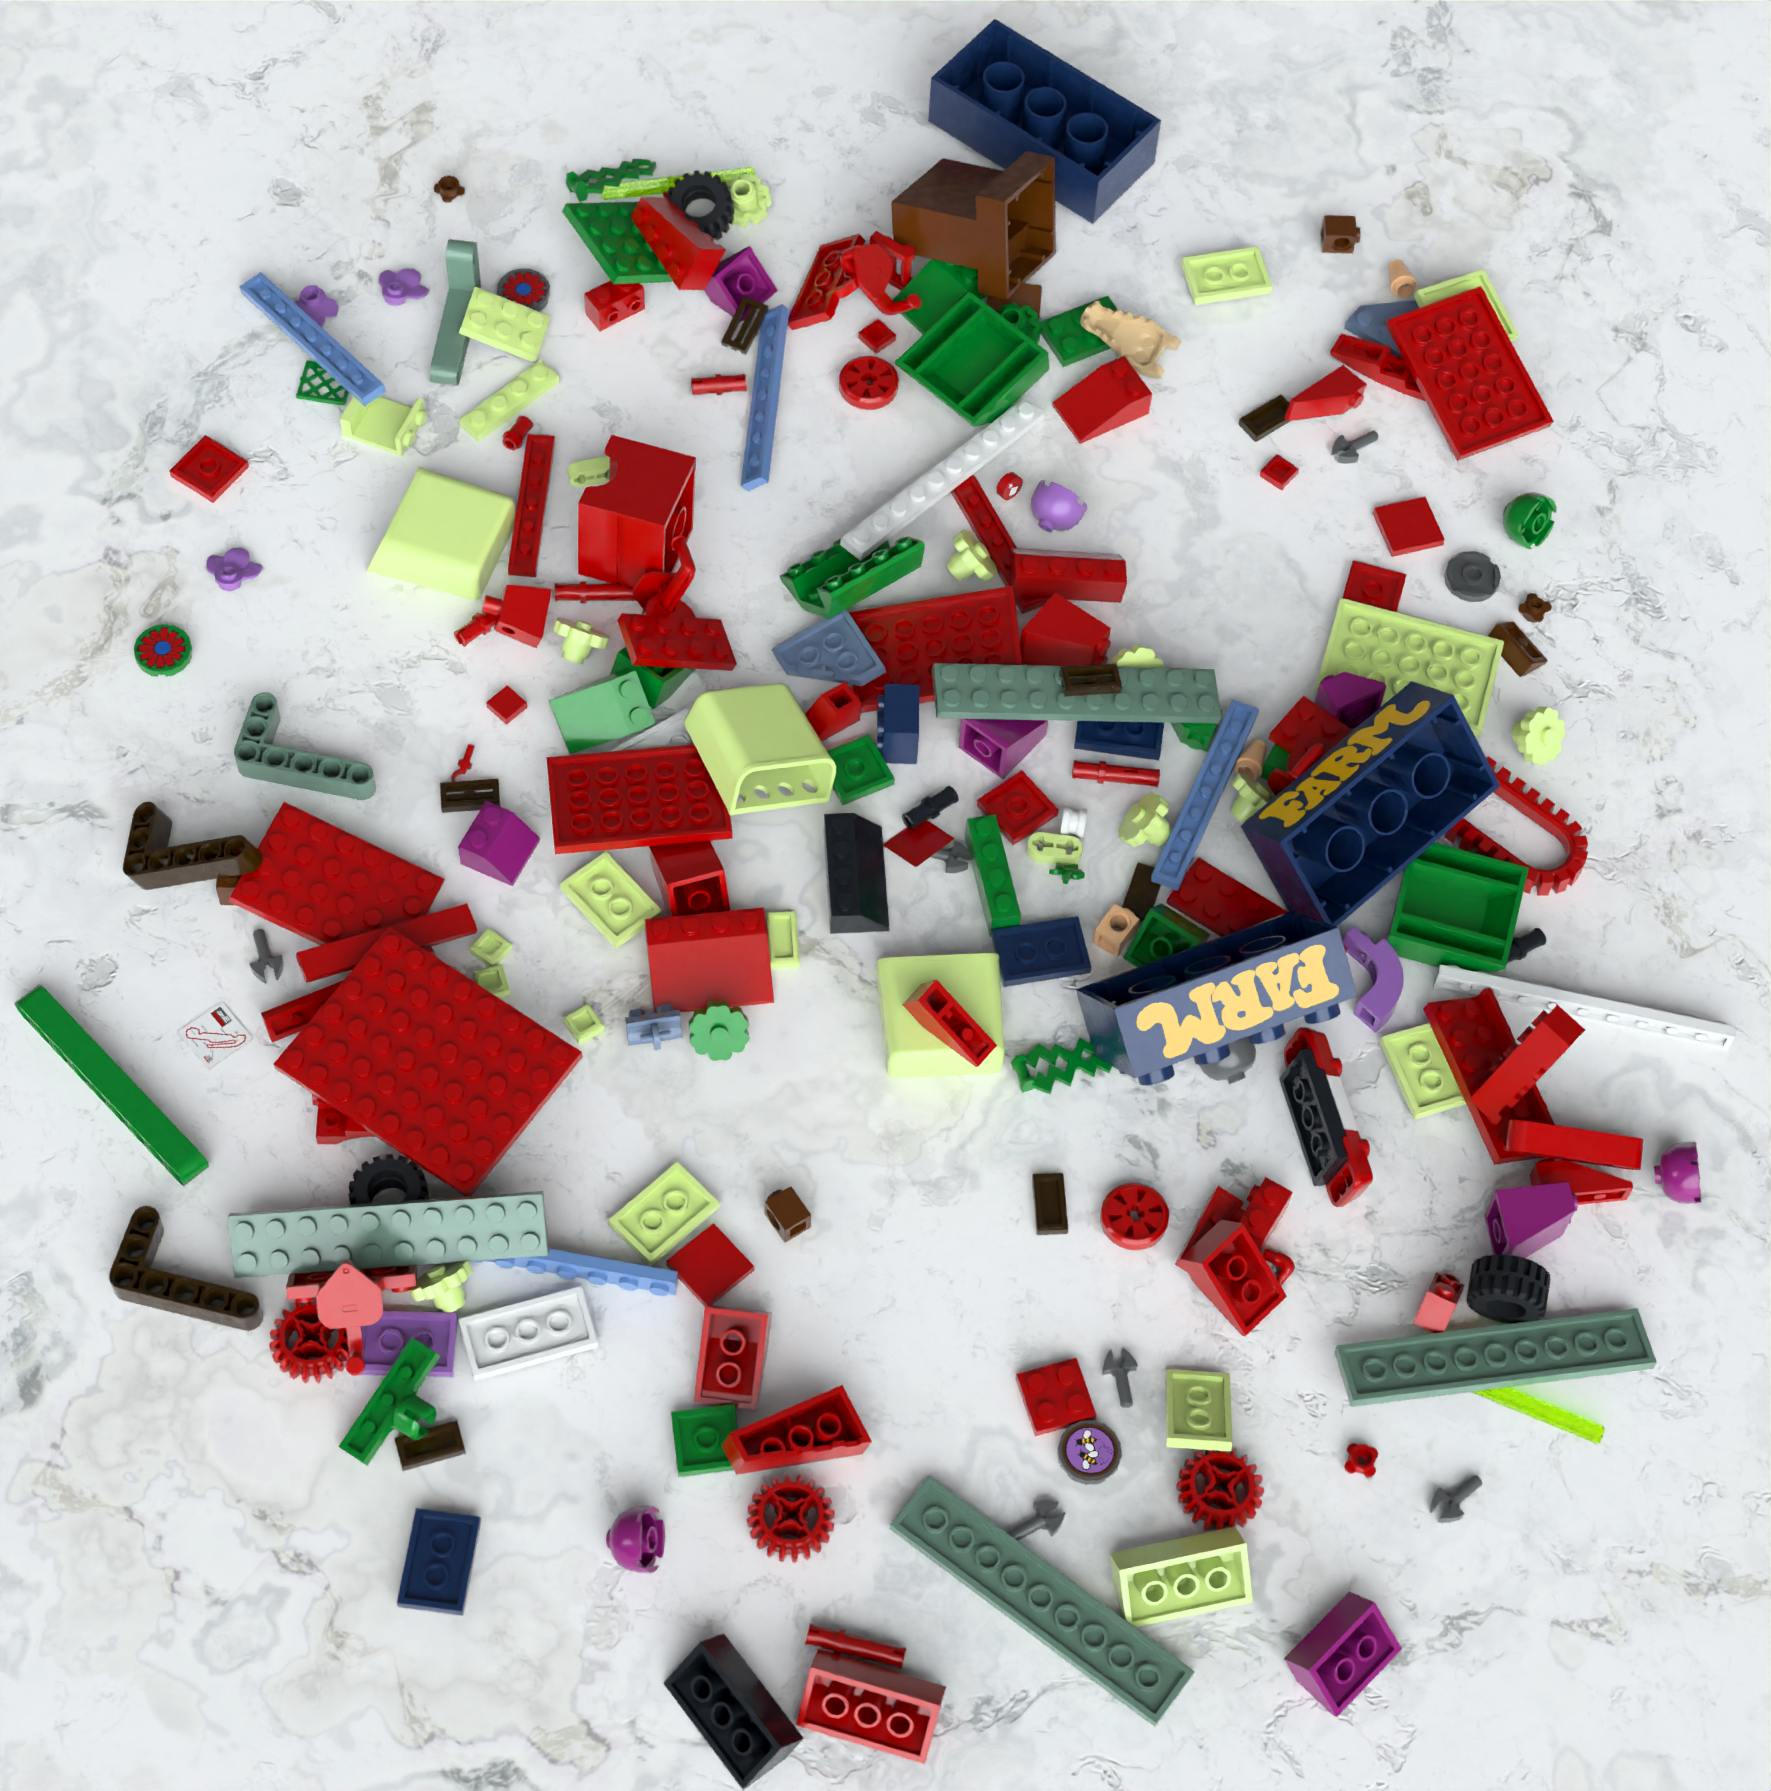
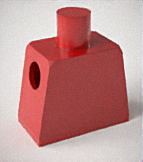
[481,585,552,648]

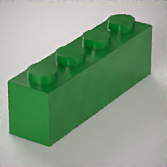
[965,814,1021,937]

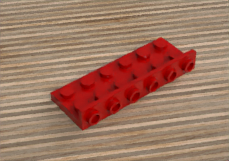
[1423,988,1555,1165]

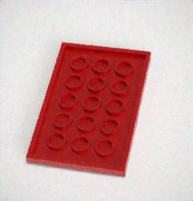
[1385,286,1554,461]
[848,586,1023,713]
[546,744,733,855]
[229,802,445,946]

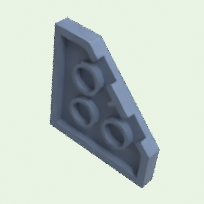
[1344,300,1419,358]
[771,610,886,686]

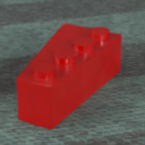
[631,197,726,290]
[1469,1005,1585,1125]
[722,1385,872,1475]

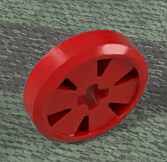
[839,356,899,410]
[1100,1183,1169,1250]

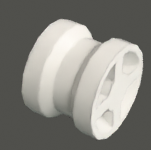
[1060,806,1087,838]

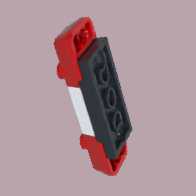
[1279,1027,1373,1207]

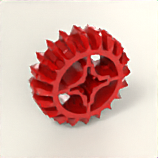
[269,1301,349,1383]
[1176,1448,1264,1530]
[747,1474,835,1563]

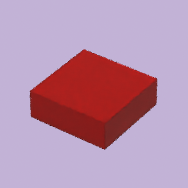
[858,319,896,354]
[1260,454,1299,491]
[486,685,527,725]

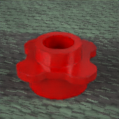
[1344,1443,1378,1478]

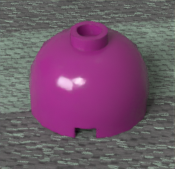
[1654,1141,1701,1204]
[606,1506,665,1573]

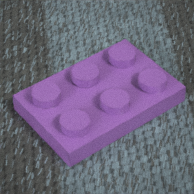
[360,1311,458,1377]

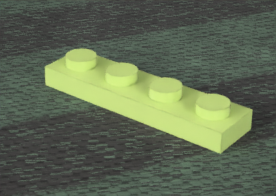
[459,360,559,442]

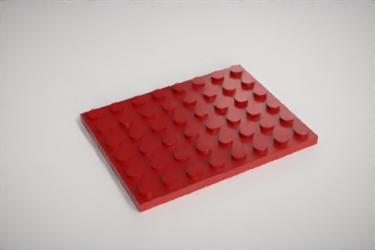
[273,927,583,1197]

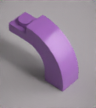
[1343,926,1403,1033]

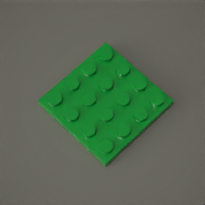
[562,202,673,284]

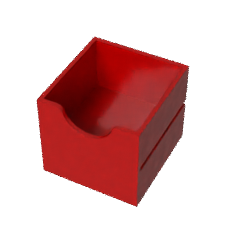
[578,435,696,588]

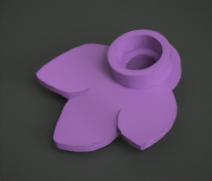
[378,268,429,306]
[294,285,338,327]
[206,547,262,591]

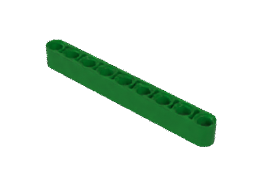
[14,984,209,1186]

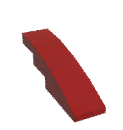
[1330,333,1425,401]

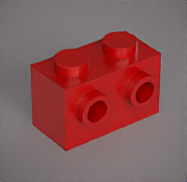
[584,280,645,332]
[1233,1177,1293,1252]

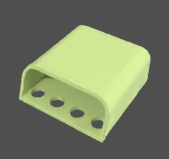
[367,467,516,600]
[684,683,836,815]
[875,953,1005,1078]

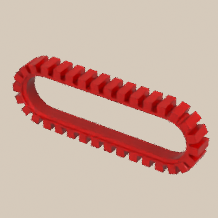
[1445,756,1588,896]

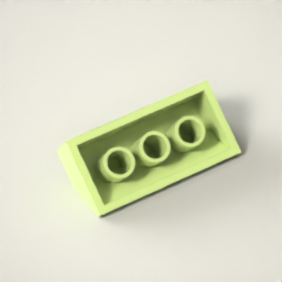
[1110,1526,1253,1627]

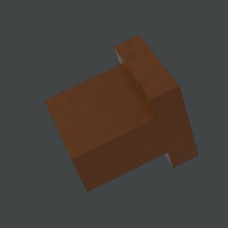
[891,151,1056,300]

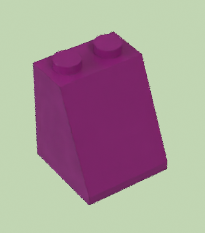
[959,719,1048,779]
[1484,1182,1578,1258]

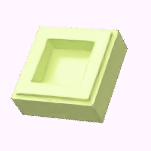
[469,928,512,967]
[473,965,510,998]
[563,1003,605,1045]

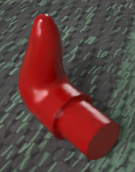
[1263,1248,1295,1286]

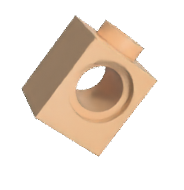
[1093,904,1139,958]

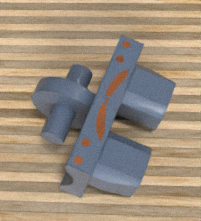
[625,1004,683,1050]

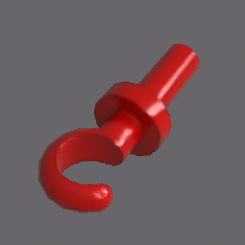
[451,744,475,782]

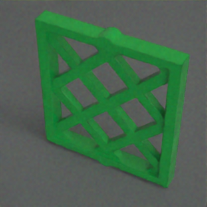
[296,361,349,406]

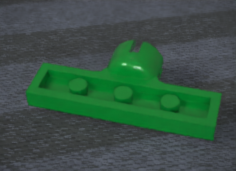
[338,1338,441,1466]

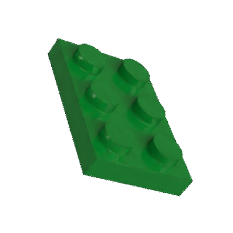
[1038,296,1117,367]

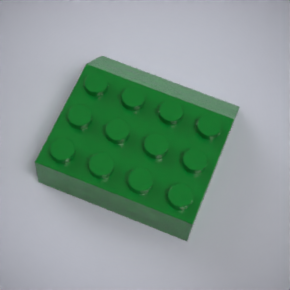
[895,291,1050,427]
[1386,843,1529,973]

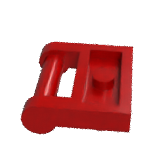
[870,231,915,291]

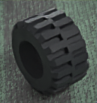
[666,170,734,240]
[348,1154,429,1205]
[1466,1254,1551,1324]

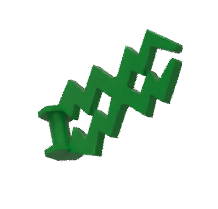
[565,158,657,202]
[1011,1038,1112,1094]

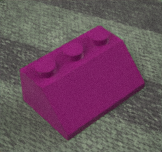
[1284,1591,1402,1717]

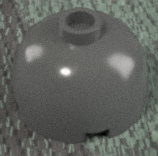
[1199,1036,1256,1084]

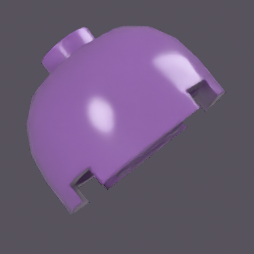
[1031,480,1088,532]

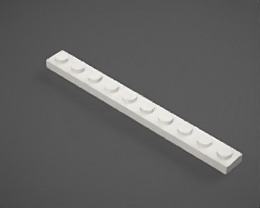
[840,398,1045,561]
[1433,964,1736,1051]

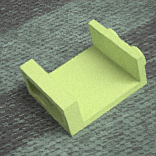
[340,396,427,456]

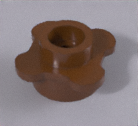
[434,176,465,203]
[1518,593,1552,623]

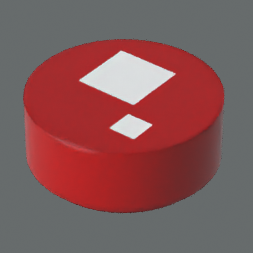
[996,472,1023,500]

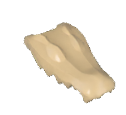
[1080,301,1181,379]

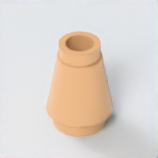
[1388,260,1416,298]
[1235,740,1267,780]

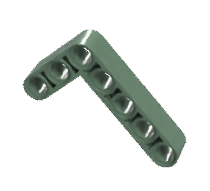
[430,239,481,386]
[234,692,376,800]

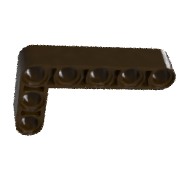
[123,802,263,890]
[109,1206,263,1331]

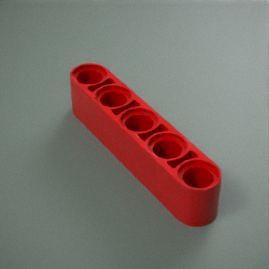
[1506,1120,1644,1170]

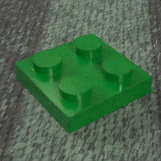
[827,734,895,806]
[671,1404,738,1477]

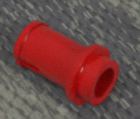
[502,416,533,451]

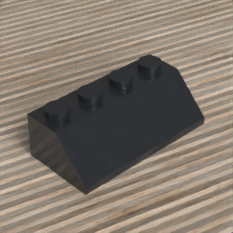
[823,813,889,934]
[663,1633,804,1789]

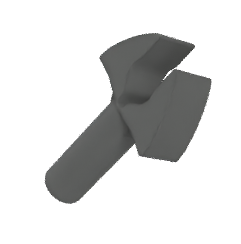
[1331,430,1379,464]
[931,841,971,873]
[250,929,284,983]
[1102,1348,1138,1408]
[1430,1475,1482,1523]
[1007,1500,1065,1541]

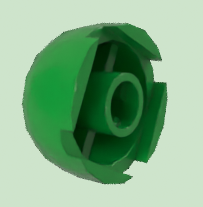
[1503,492,1556,549]

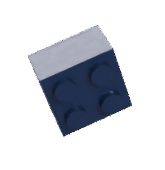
[877,684,919,764]

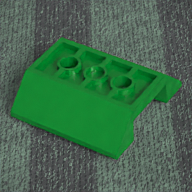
[779,536,925,619]

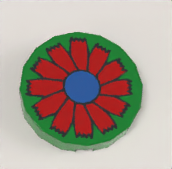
[134,624,192,677]

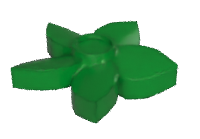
[1049,862,1085,884]

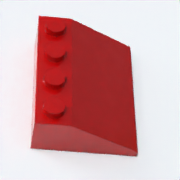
[645,907,774,1013]

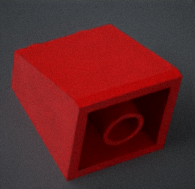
[1020,593,1111,666]
[649,841,731,917]

